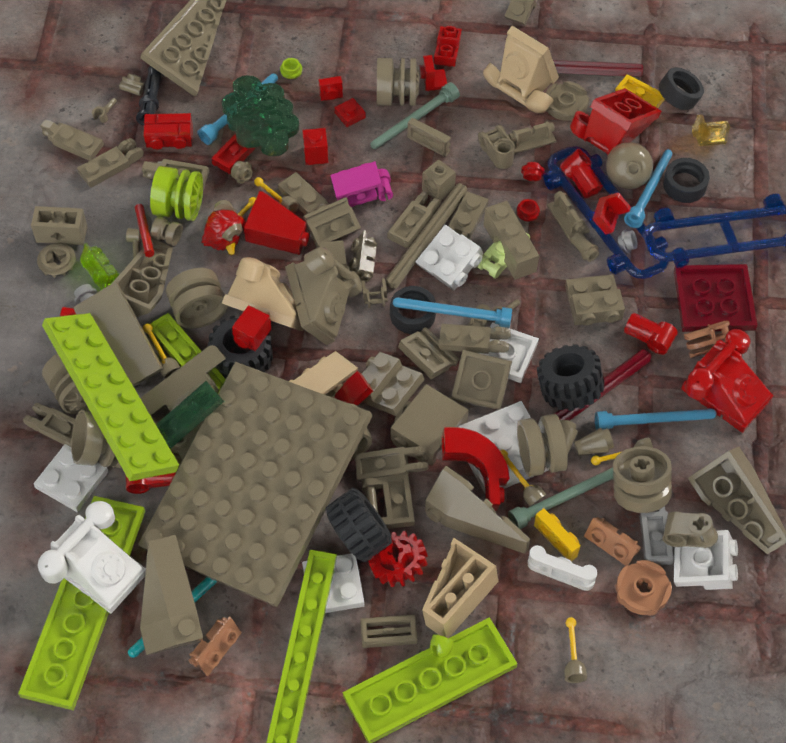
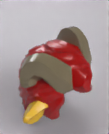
[201,200,246,255]

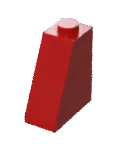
[244,191,310,255]

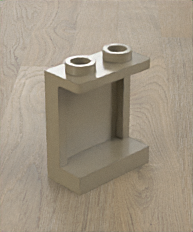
[391,384,468,466]

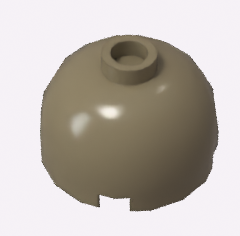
[606,142,653,189]

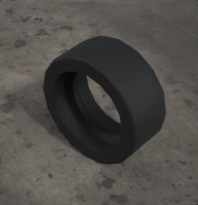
[659,67,704,110]
[663,158,710,203]
[390,286,436,334]

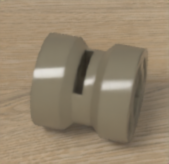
[150,216,183,246]

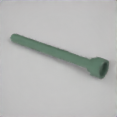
[370,82,460,149]
[508,468,614,529]

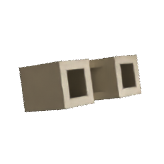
[483,201,539,280]

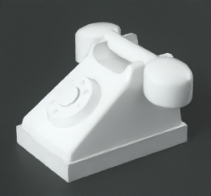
[38,501,146,614]

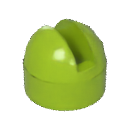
[430,634,454,657]

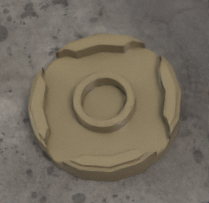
[546,81,589,121]

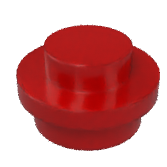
[521,162,545,181]
[516,199,540,221]

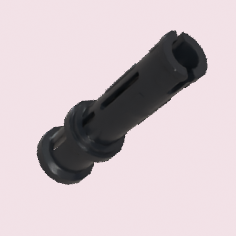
[136,66,162,126]

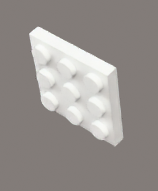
[458,401,548,493]

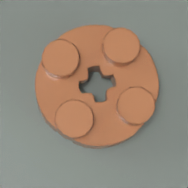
[616,560,672,616]

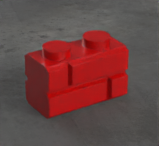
[144,113,193,149]

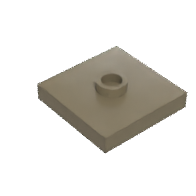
[451,350,512,410]

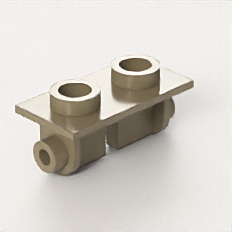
[508,121,556,154]
[547,191,590,240]
[349,230,377,282]

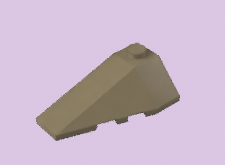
[112,238,173,318]
[688,447,786,554]
[425,466,530,554]
[140,535,203,655]

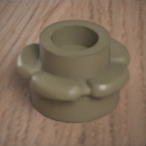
[231,161,253,184]

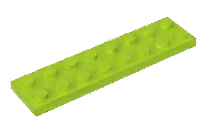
[42,313,179,481]
[18,496,145,711]

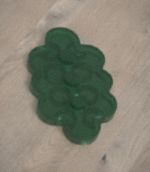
[221,75,300,156]

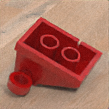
[570,88,662,156]
[681,329,774,433]

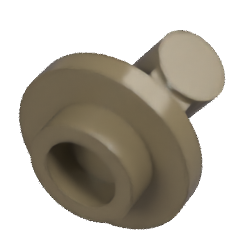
[119,73,144,96]

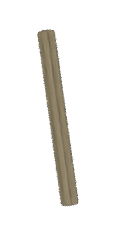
[386,183,467,289]

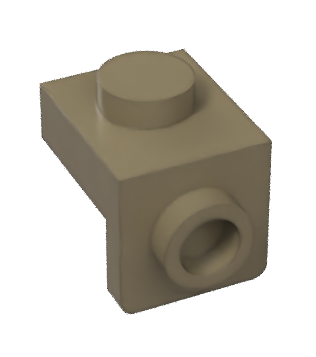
[505,0,537,26]

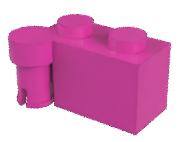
[330,161,393,207]

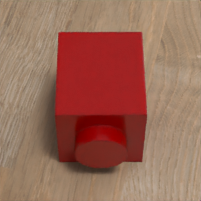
[302,128,328,165]
[232,305,271,351]

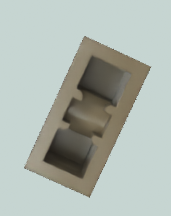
[31,206,87,245]

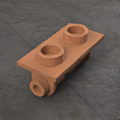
[584,517,642,566]
[188,617,242,676]

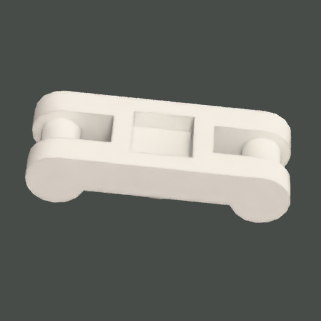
[528,545,597,591]

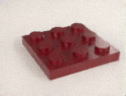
[674,264,758,332]

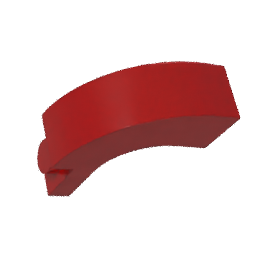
[441,427,510,511]

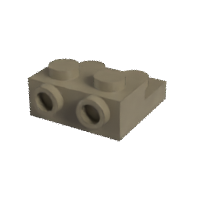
[565,274,625,326]
[362,352,424,416]

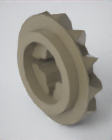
[37,243,77,278]

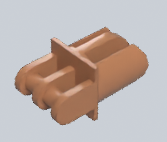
[684,321,730,358]

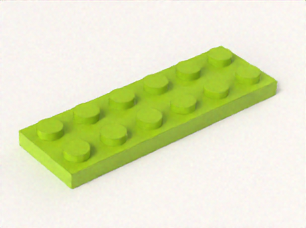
[342,617,518,743]

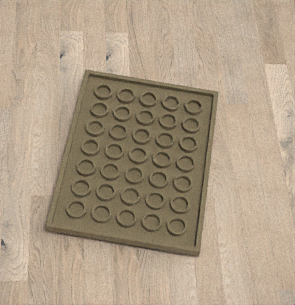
[138,362,373,607]

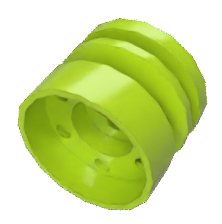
[150,166,203,221]

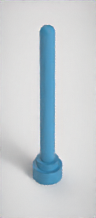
[197,73,278,145]
[624,149,673,228]
[393,298,512,328]
[594,409,717,430]

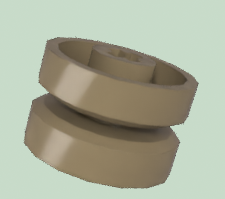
[165,268,228,329]
[517,414,568,477]
[613,446,672,513]

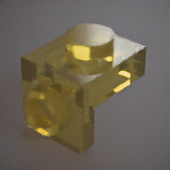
[692,114,730,146]

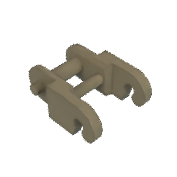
[361,278,388,308]

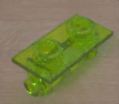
[80,243,120,290]

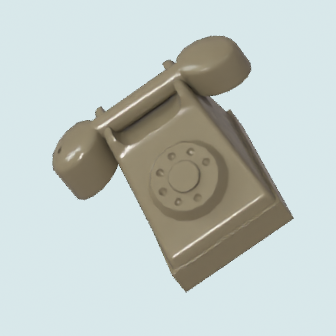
[285,247,362,345]

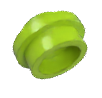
[280,58,302,79]

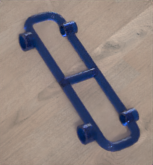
[543,146,669,279]
[643,194,786,268]

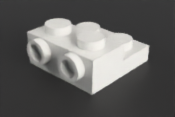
[416,225,484,291]
[674,530,738,590]

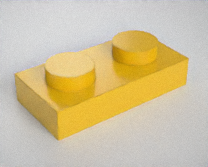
[615,74,665,108]
[534,508,581,562]

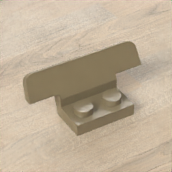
[140,345,226,426]

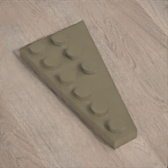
[140,0,226,97]

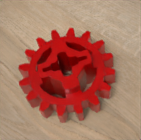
[369,531,428,587]

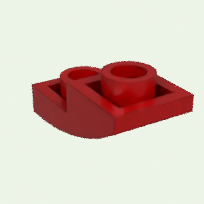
[434,26,462,67]
[333,371,374,406]

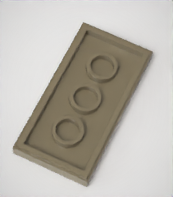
[73,282,163,387]

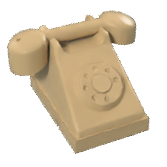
[483,26,559,113]
[222,257,303,331]

